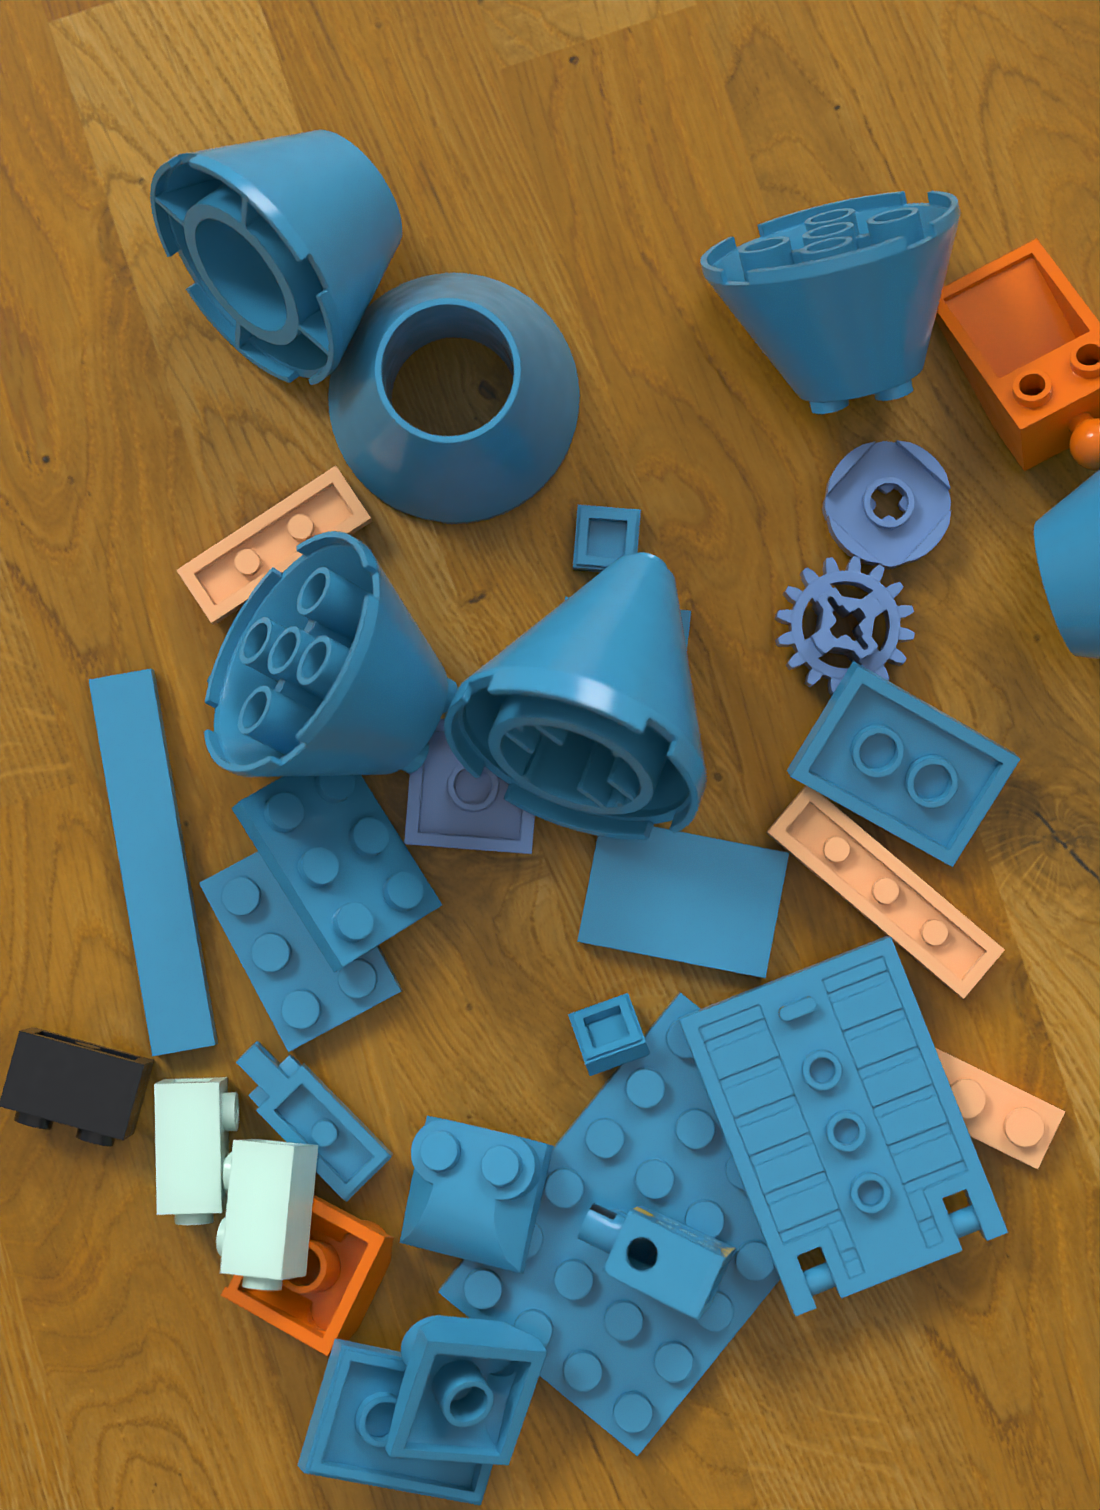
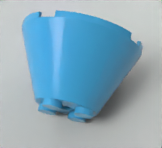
[700,191,961,414]
[204,531,457,777]

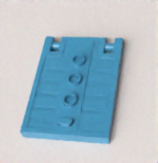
[678,936,1008,1316]

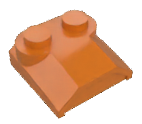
[221,1195,394,1357]

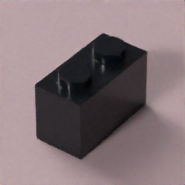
[0,1027,154,1147]

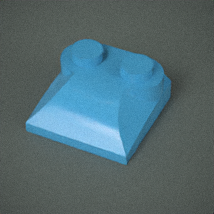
[399,1116,554,1274]
[386,1315,547,1465]

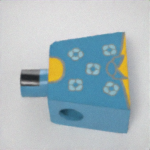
[578,1203,736,1320]

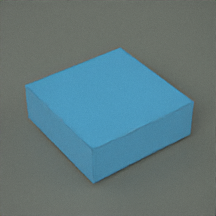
[573,505,641,572]
[568,993,650,1076]

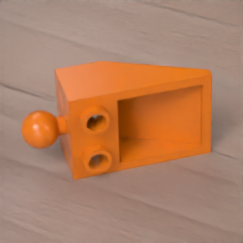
[935,238,1100,471]

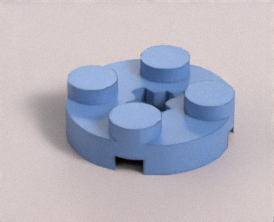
[822,440,952,570]

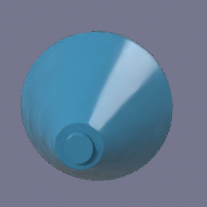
[444,552,707,840]

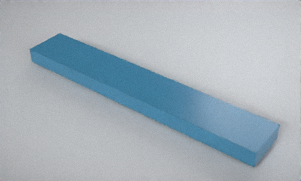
[89,669,218,1056]

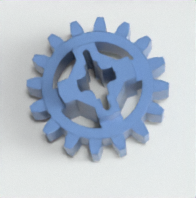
[774,556,915,695]

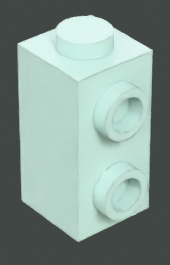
[154,1077,239,1225]
[216,1139,318,1290]

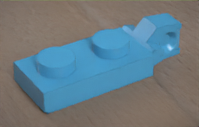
[236,1041,393,1202]

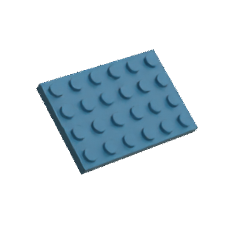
[438,991,799,1457]

